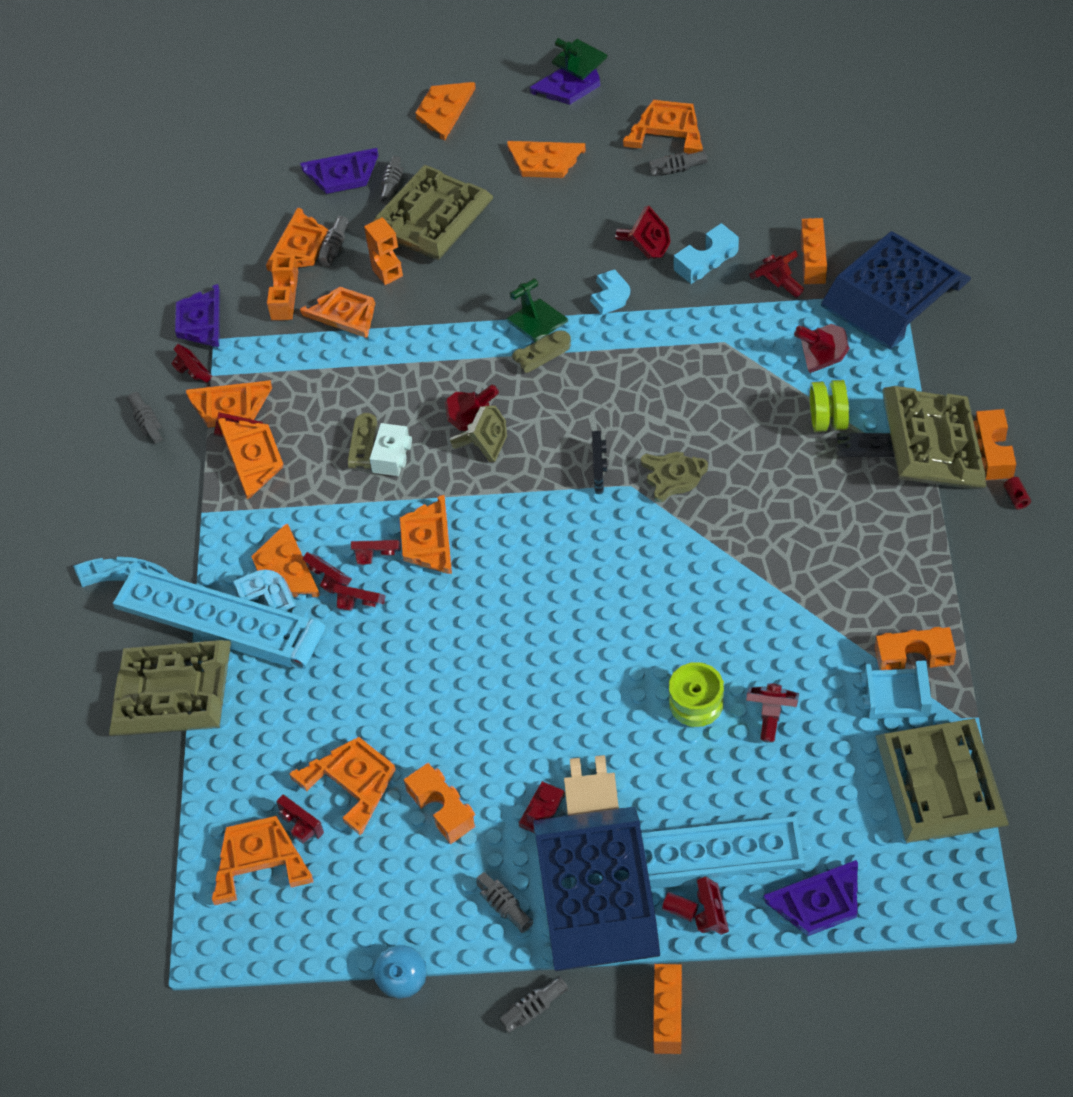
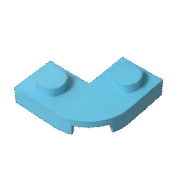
[590,269,630,315]
[233,570,297,611]

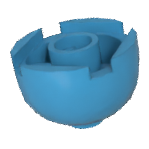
[373,945,427,999]

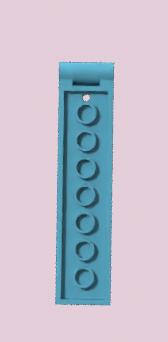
[113,566,326,669]
[570,816,805,889]

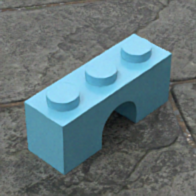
[674,223,739,284]

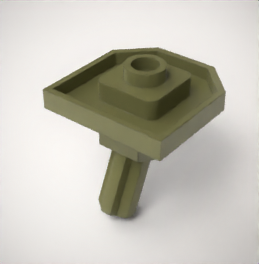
[450,405,507,462]

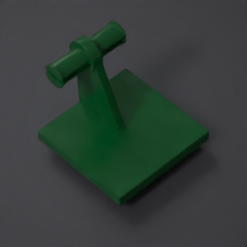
[552,38,608,80]
[507,278,568,342]

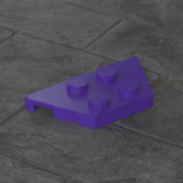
[530,68,600,105]
[300,148,379,194]
[175,284,220,347]
[763,860,858,936]

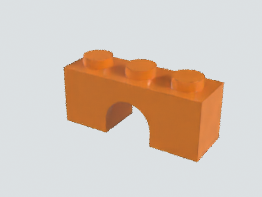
[364,217,403,285]
[800,218,827,284]
[267,254,298,320]
[973,409,1016,480]
[875,627,956,670]
[403,763,475,845]
[654,964,682,1054]

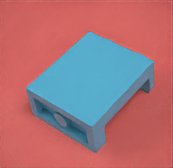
[860,661,932,719]

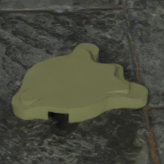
[641,452,708,502]

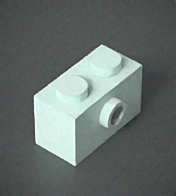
[370,423,412,476]

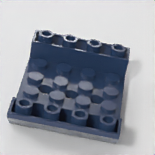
[821,231,971,350]
[533,806,660,972]

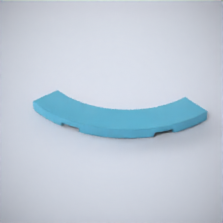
[73,557,178,587]

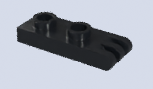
[592,431,608,494]
[836,433,894,457]

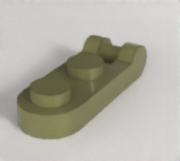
[512,330,571,373]
[348,413,378,469]

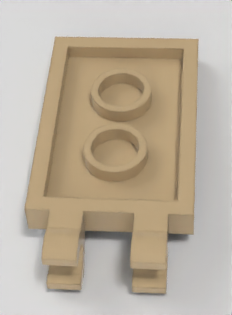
[564,755,619,816]

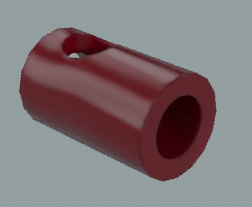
[1004,477,1031,510]
[662,892,699,922]

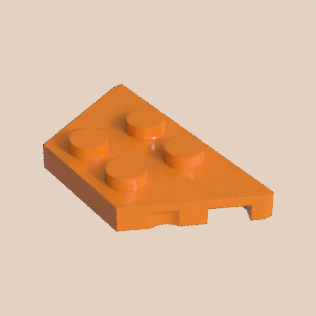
[415,82,476,140]
[507,141,586,178]
[266,208,328,271]
[300,287,375,338]
[186,380,272,428]
[218,418,283,499]
[400,495,452,574]
[251,524,320,597]

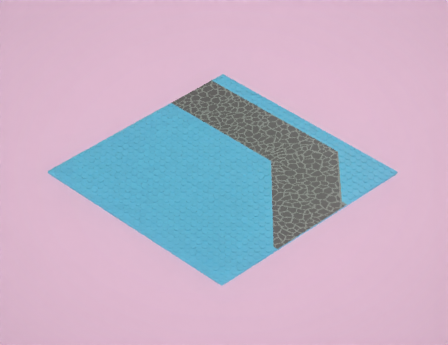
[169,299,1017,990]

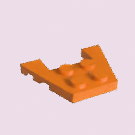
[623,100,703,154]
[289,737,396,835]
[212,816,314,906]

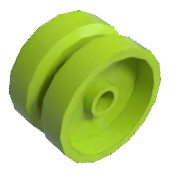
[809,379,849,432]
[669,662,724,727]

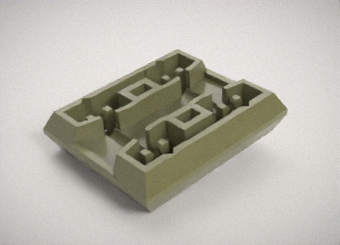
[372,165,493,261]
[882,386,986,489]
[109,640,231,736]
[875,719,1009,843]

